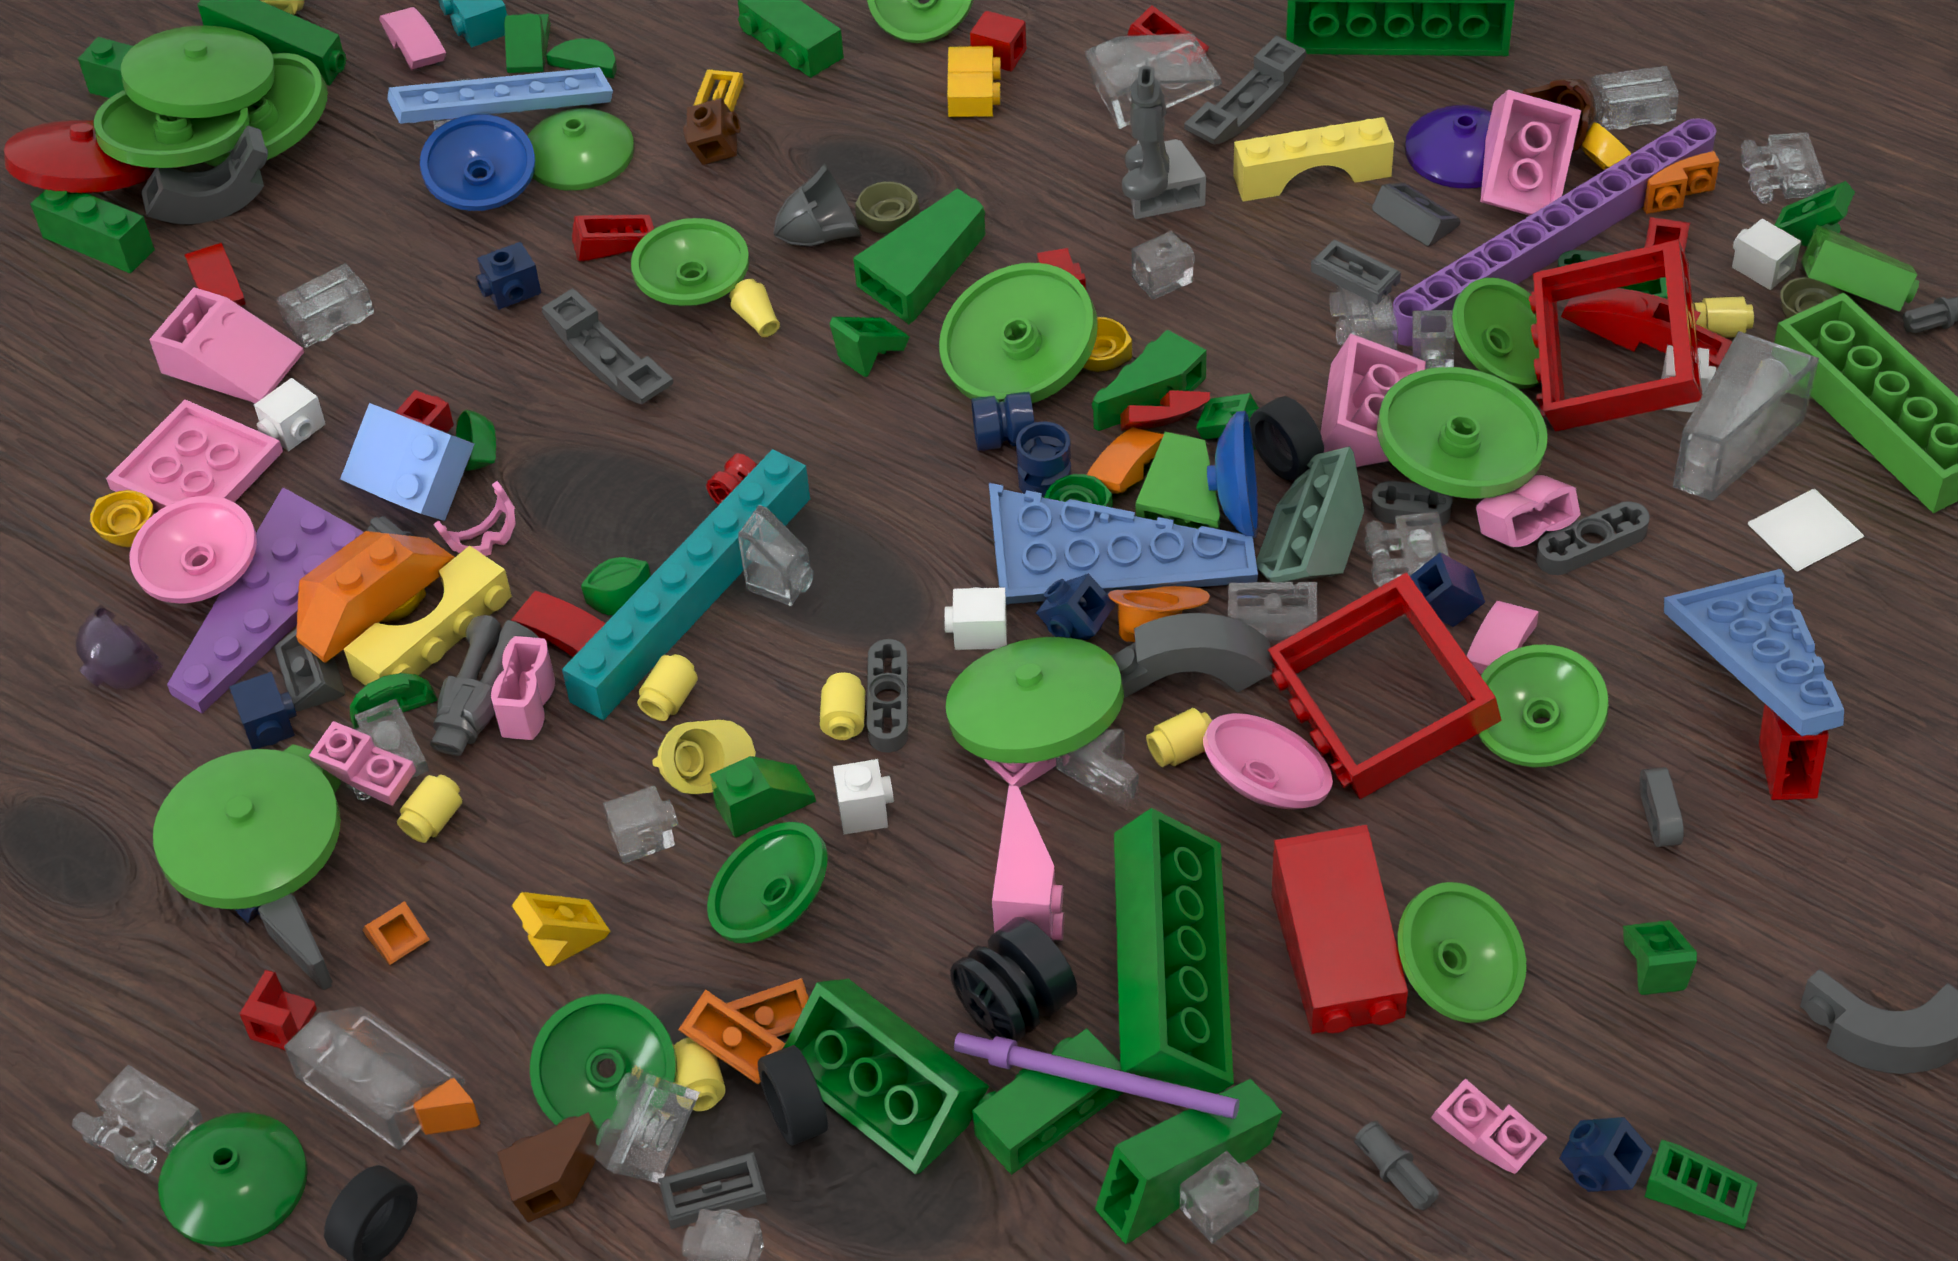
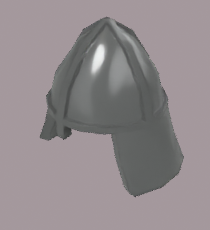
[773,163,862,247]

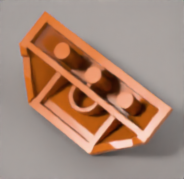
[296,531,455,663]

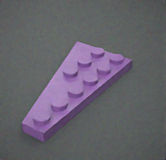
[167,488,363,713]

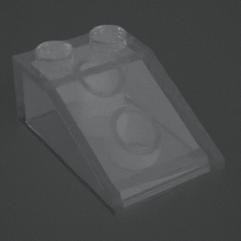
[1084,34,1222,129]
[594,1065,700,1183]

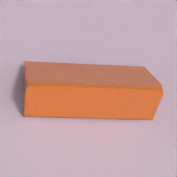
[727,978,809,1037]
[678,989,785,1084]

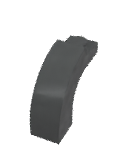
[142,125,268,224]
[1111,613,1273,698]
[1800,969,1958,1074]

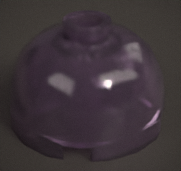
[75,605,164,689]

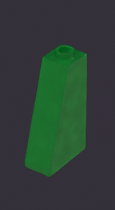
[197,0,346,86]
[853,188,986,324]
[1095,1078,1282,1244]

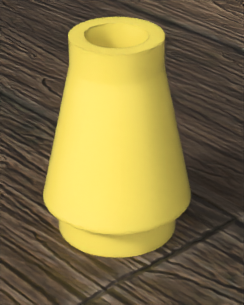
[729,279,780,337]

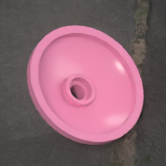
[130,496,257,603]
[1203,713,1333,810]

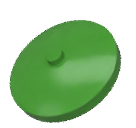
[121,26,275,118]
[205,53,328,167]
[94,90,250,168]
[939,263,1098,403]
[1377,367,1548,498]
[946,637,1124,763]
[153,749,341,909]

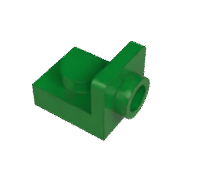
[1196,393,1259,450]

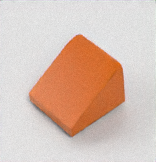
[362,901,430,965]
[413,1077,481,1135]

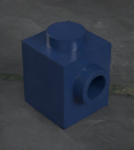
[1410,552,1485,627]
[229,672,297,750]

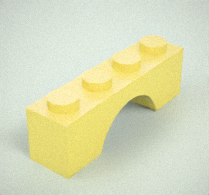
[1233,117,1394,201]
[344,545,512,686]

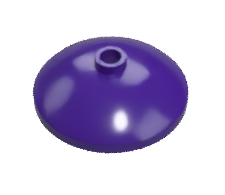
[1405,105,1492,189]

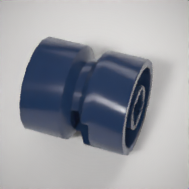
[971,391,1034,451]
[1016,421,1072,498]

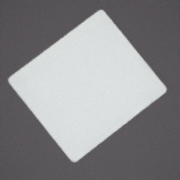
[1748,489,1864,571]

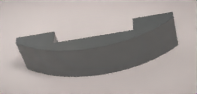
[1184,35,1306,145]
[541,288,673,404]

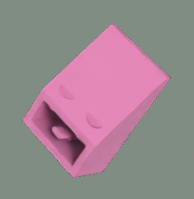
[149,287,304,403]

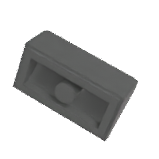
[1372,183,1461,246]
[274,629,346,711]

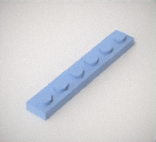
[387,67,613,124]

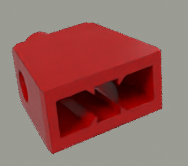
[1759,704,1829,800]

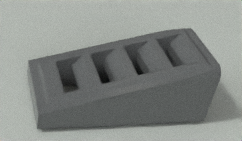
[258,894,333,990]

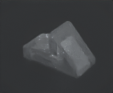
[1056,729,1139,812]

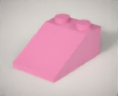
[1480,90,1581,216]
[992,786,1065,942]

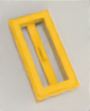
[693,70,744,111]

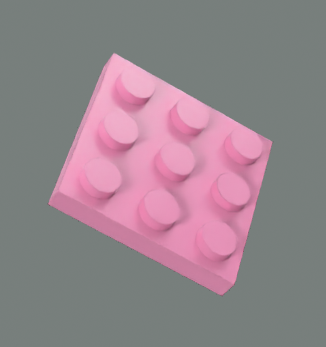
[106,400,283,511]

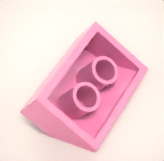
[1320,334,1426,467]

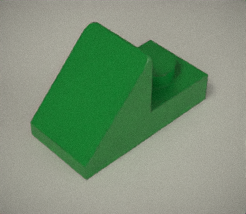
[504,13,551,73]
[1774,181,1855,247]
[829,317,910,377]
[1623,920,1697,995]

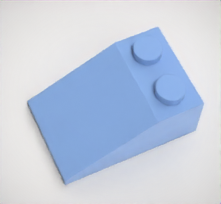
[340,403,474,521]

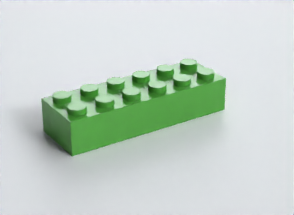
[1771,292,1958,513]

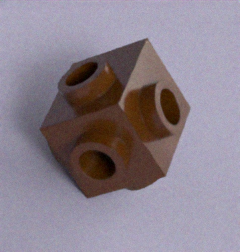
[683,98,741,165]

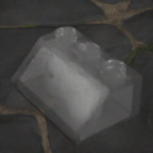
[284,1006,466,1150]

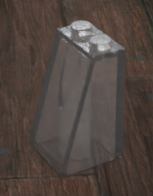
[1672,331,1819,501]

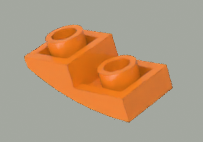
[1643,151,1720,214]
[1086,427,1164,494]

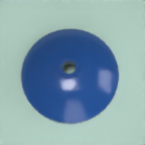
[420,114,535,211]
[1207,411,1258,538]

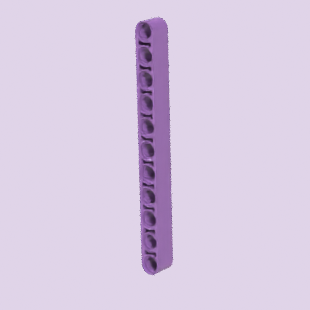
[1391,118,1716,346]

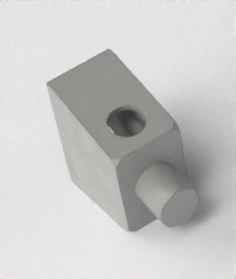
[1128,139,1206,219]

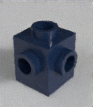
[476,241,541,310]
[1036,573,1116,640]
[1559,1117,1653,1192]

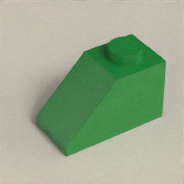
[710,756,816,838]

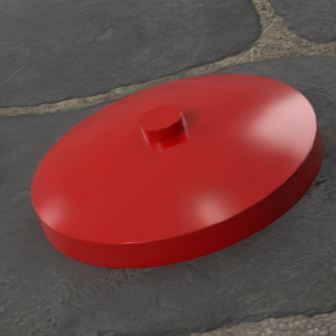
[4,120,155,193]

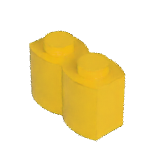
[947,46,1001,117]

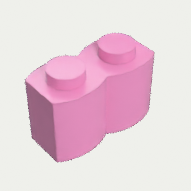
[1476,475,1581,547]
[491,636,555,740]

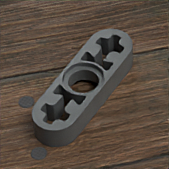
[1536,501,1650,575]
[867,639,908,753]

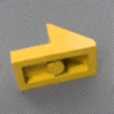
[512,892,611,967]

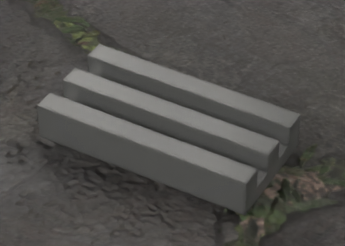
[1311,239,1401,305]
[658,1152,767,1229]

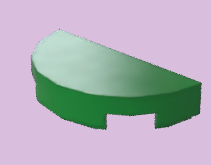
[546,38,617,79]
[350,673,438,728]

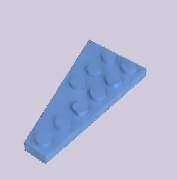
[989,483,1258,604]
[1664,569,1844,736]

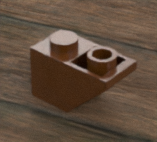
[497,1112,606,1223]

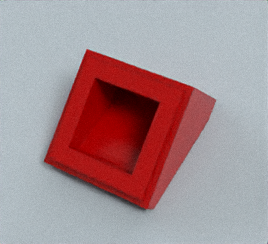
[1645,217,1690,253]

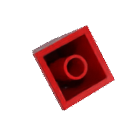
[1271,825,1408,1034]

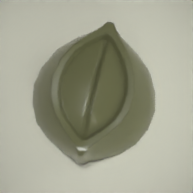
[855,182,920,233]
[1780,276,1840,319]

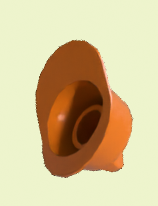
[1108,586,1211,642]

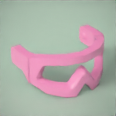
[433,481,516,556]

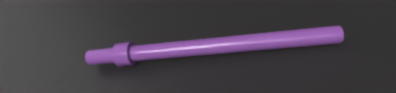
[954,1032,1240,1119]

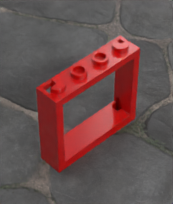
[1529,240,1703,432]
[1268,572,1502,800]

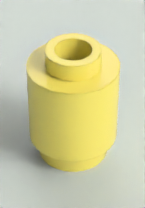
[1693,297,1754,338]
[637,654,698,721]
[820,672,865,740]
[1146,708,1212,767]
[397,775,462,843]
[674,1038,726,1111]

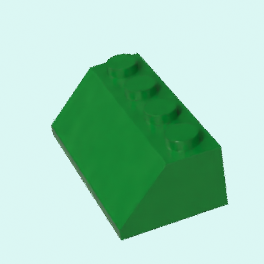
[783,979,989,1174]

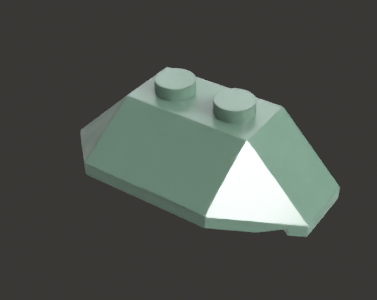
[1256,446,1364,584]

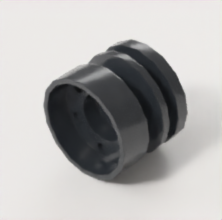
[950,917,1077,1043]

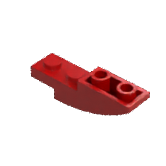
[1561,288,1732,373]

